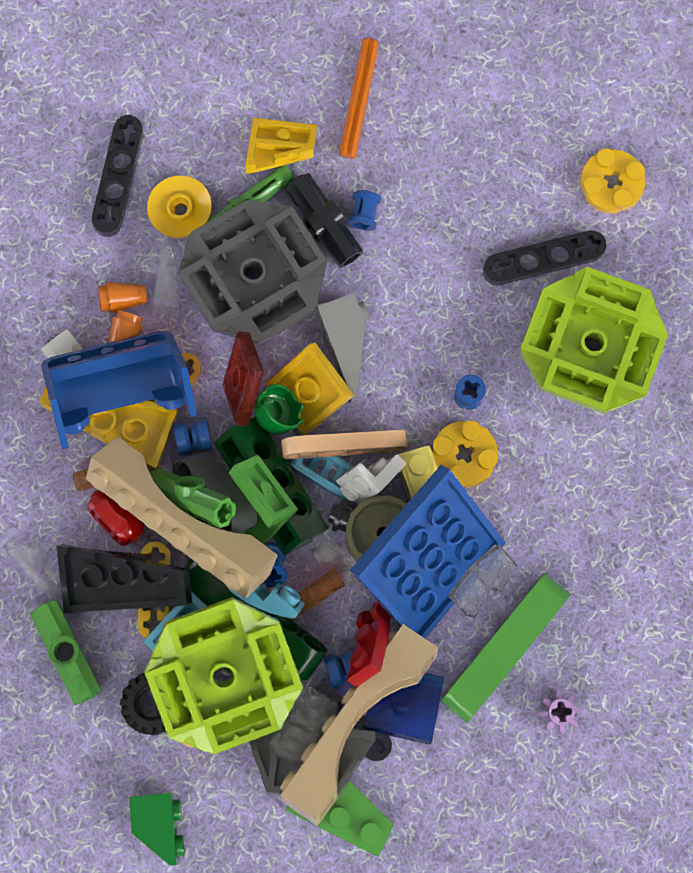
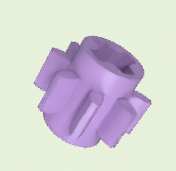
[537,691,582,734]

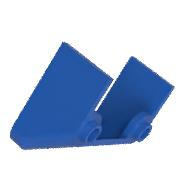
[41,331,197,449]

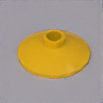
[147,175,212,238]

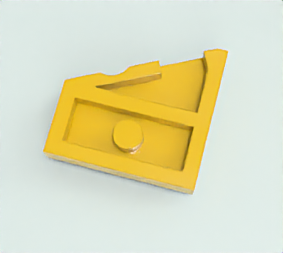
[245,118,317,174]

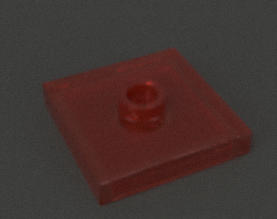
[222,331,264,426]

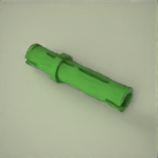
[207,165,294,223]

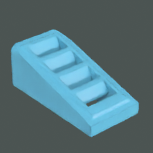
[289,456,354,501]

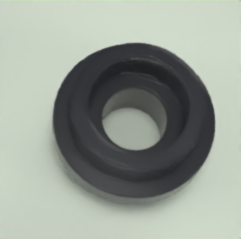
[327,499,354,533]

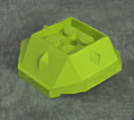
[519,266,668,414]
[145,597,303,754]

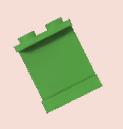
[208,455,298,544]

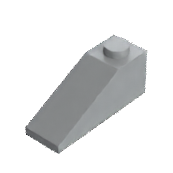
[317,293,369,403]

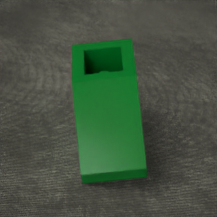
[129,793,185,866]

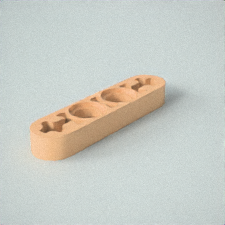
[281,430,408,459]

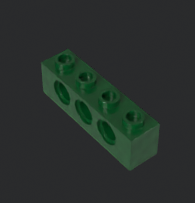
[214,417,329,556]

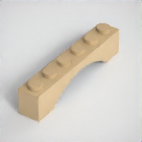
[86,436,278,599]
[280,624,438,826]

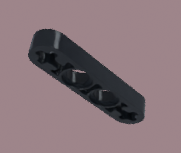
[92,115,144,237]
[483,230,607,286]

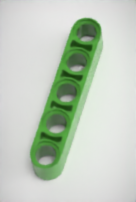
[440,573,571,723]

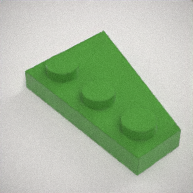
[285,781,394,857]

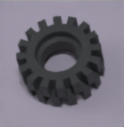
[120,673,166,735]

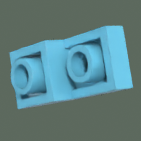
[228,582,305,618]

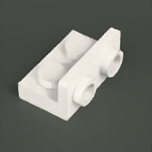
[336,454,407,505]

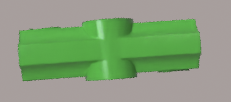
[150,468,236,528]
[30,600,102,706]

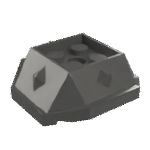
[178,200,327,345]

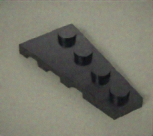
[56,544,192,613]

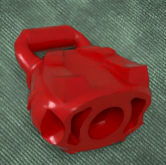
[88,490,145,546]

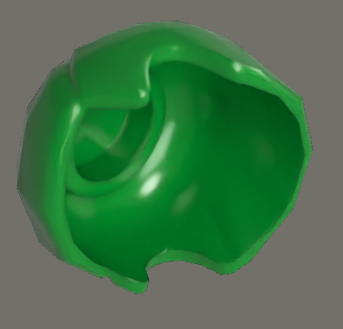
[253,384,304,435]

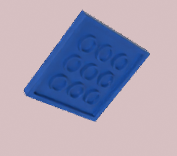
[350,465,505,638]

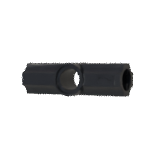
[286,173,363,268]

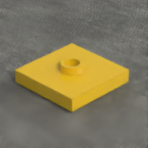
[265,343,354,436]

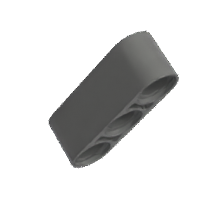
[172,451,257,533]

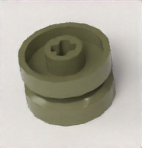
[345,495,407,564]

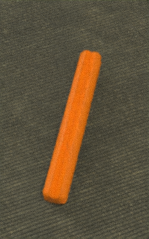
[339,38,379,159]

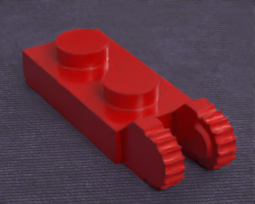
[347,601,391,687]

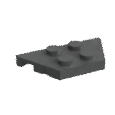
[249,724,376,801]

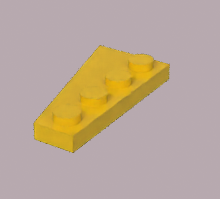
[39,386,178,471]

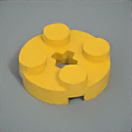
[580,148,646,214]
[432,420,498,488]

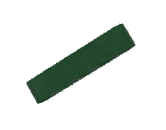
[184,558,328,681]

